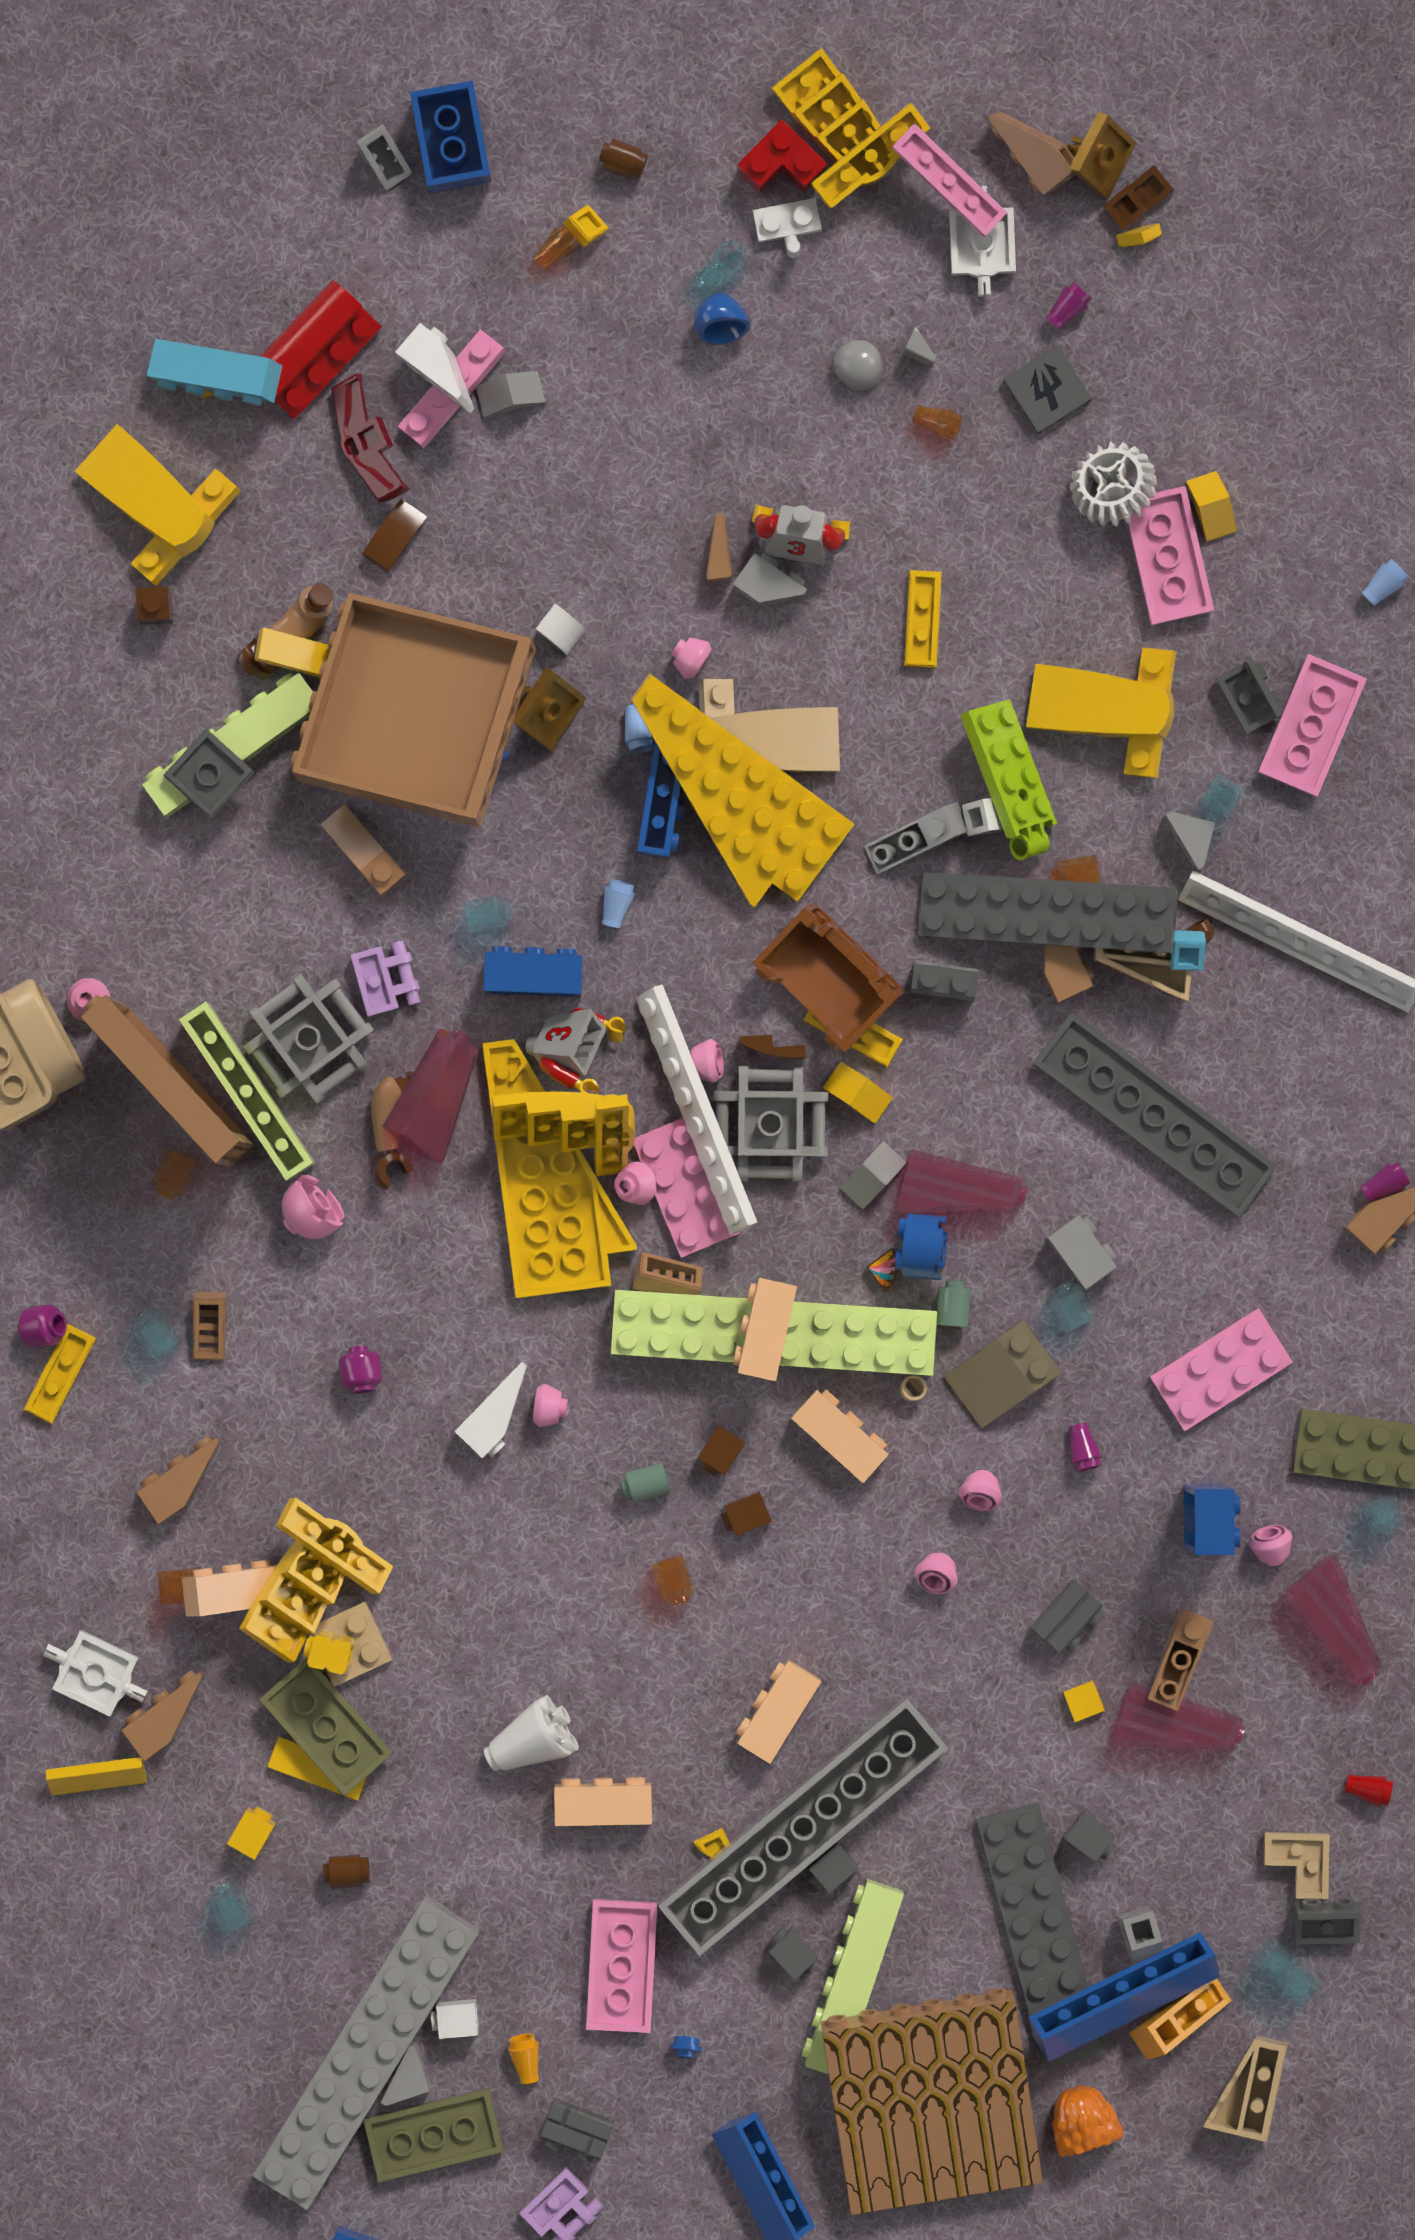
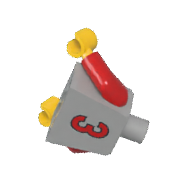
[751,504,851,566]
[526,1008,626,1094]

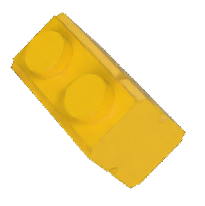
[303,1630,355,1675]

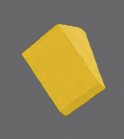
[1186,471,1237,542]
[823,1062,893,1124]

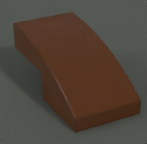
[1103,165,1175,231]
[362,499,427,573]
[740,1034,806,1059]

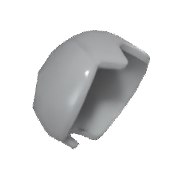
[833,340,884,391]

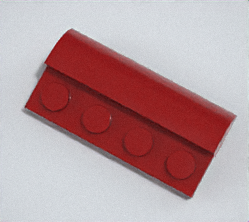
[259,280,382,419]

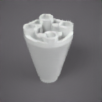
[484,1695,579,1771]

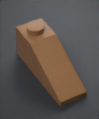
[320,804,407,897]

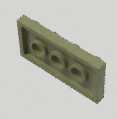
[1292,1408,1415,1489]
[259,1658,393,1797]
[363,2087,504,2183]

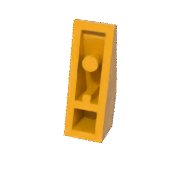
[1129,1979,1232,2060]

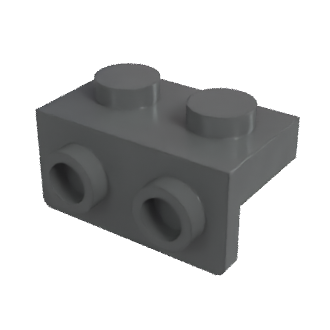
[1215,658,1283,735]
[1294,1898,1362,1944]

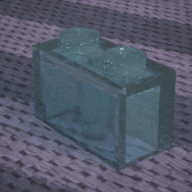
[1250,1935,1322,2008]

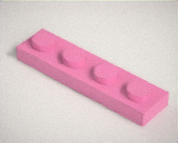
[891,123,1007,237]
[398,329,506,449]

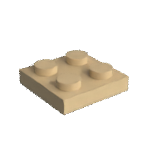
[309,1601,393,1687]

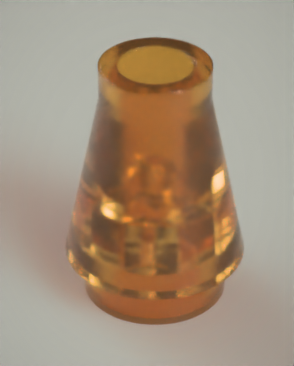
[532,224,580,271]
[913,405,963,440]

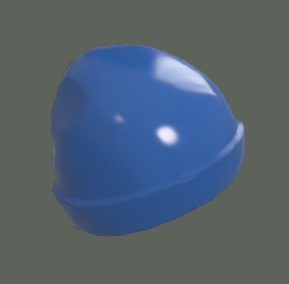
[693,293,750,345]

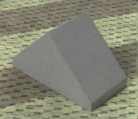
[356,124,413,191]
[476,371,546,418]
[1163,811,1215,872]
[840,1141,906,1209]
[381,2041,431,2106]

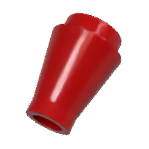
[1345,1774,1394,1808]

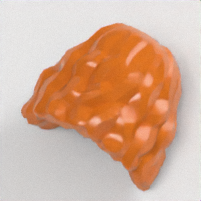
[1052,2085,1124,2158]

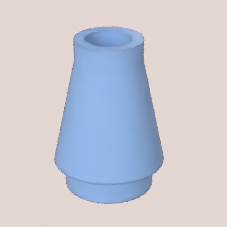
[1361,559,1409,606]
[624,705,654,754]
[602,879,635,928]

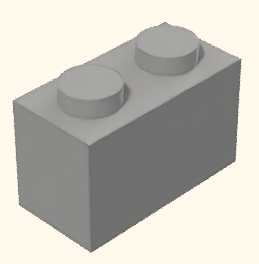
[1046,1215,1117,1290]

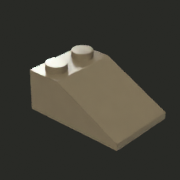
[944,1320,1062,1428]

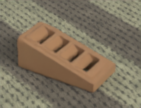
[706,513,732,583]
[633,1252,703,1295]
[193,1292,226,1360]

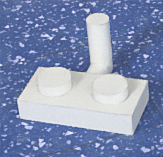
[753,198,822,258]

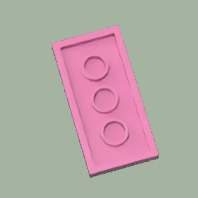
[1127,486,1214,626]
[1257,654,1367,797]
[634,1118,740,1258]
[1149,1308,1293,1431]
[586,1899,657,2033]

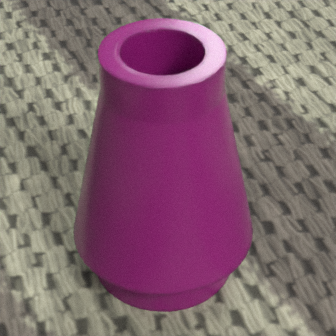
[1045,282,1092,330]
[1360,1162,1411,1203]
[1068,1423,1102,1472]

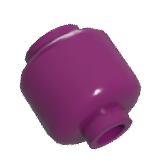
[17,1304,67,1348]
[339,1345,382,1394]

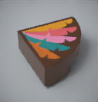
[866,1248,898,1292]

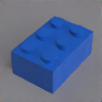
[410,80,492,194]
[484,946,583,997]

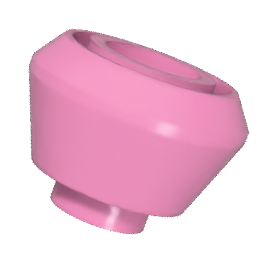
[671,637,712,679]
[67,978,110,1022]
[690,1039,724,1083]
[615,1162,656,1205]
[533,1384,568,1427]
[959,1470,1002,1511]
[1249,1525,1292,1566]
[914,1553,958,1594]

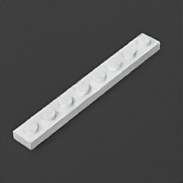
[1178,871,1415,1012]
[636,985,757,1235]

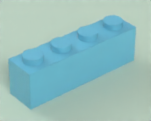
[147,339,282,406]

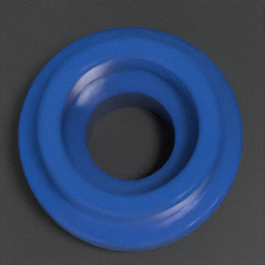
[670,2036,702,2059]

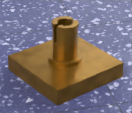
[1067,112,1137,199]
[514,668,586,751]

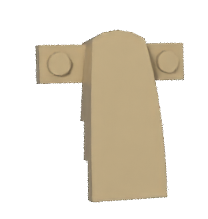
[699,679,840,773]

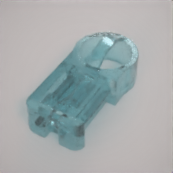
[688,240,749,300]

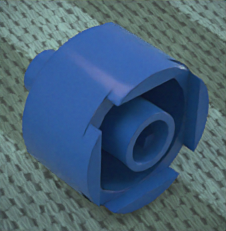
[895,1213,948,1281]

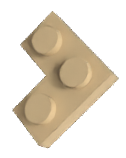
[1263,1832,1330,1899]

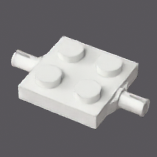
[949,186,1016,297]
[43,1630,148,1717]

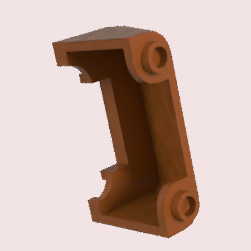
[752,903,905,1052]

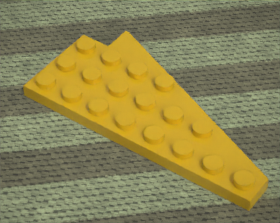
[631,673,855,907]
[482,1039,637,1298]

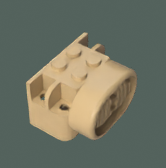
[0,979,86,1131]

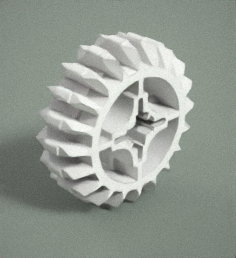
[1070,441,1157,527]

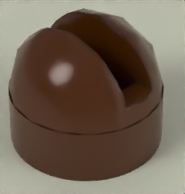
[1186,917,1214,944]

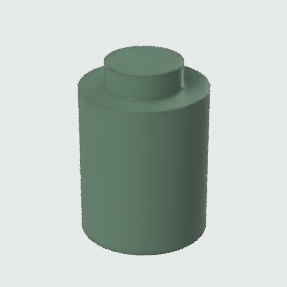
[936,1280,971,1327]
[621,1462,671,1504]

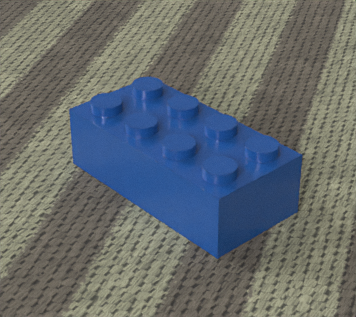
[1184,1484,1241,1555]

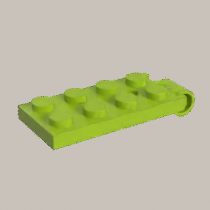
[960,699,1057,860]

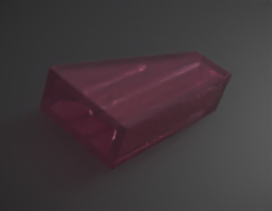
[382,1028,479,1164]
[895,1149,1028,1214]
[1281,1553,1382,1686]
[1110,1680,1245,1750]

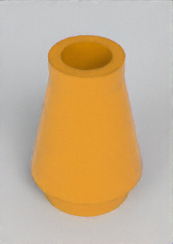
[507,2033,539,2084]

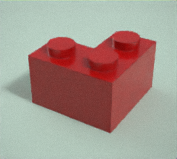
[737,119,828,194]

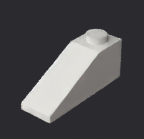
[395,323,474,413]
[455,1361,527,1458]

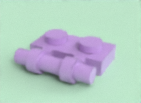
[351,941,421,1017]
[519,2167,604,2240]

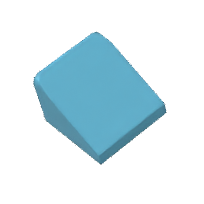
[1171,930,1206,971]

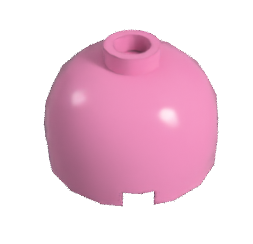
[281,1174,344,1240]

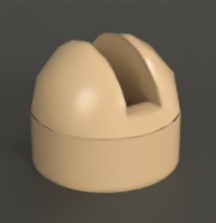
[900,1375,927,1402]

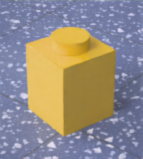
[227,1806,276,1860]

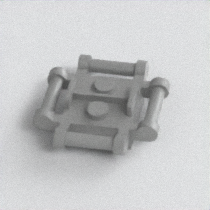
[244,973,374,1104]
[713,1066,828,1182]

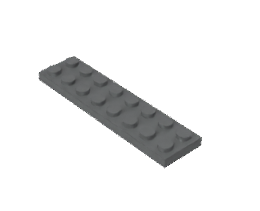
[918,872,1178,954]
[1033,1012,1277,1218]
[976,1802,1107,2070]

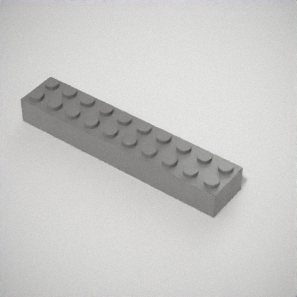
[658,1696,948,1956]
[252,1895,480,2210]

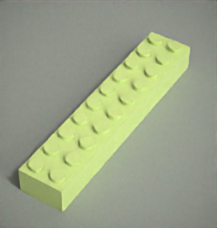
[611,1290,937,1376]

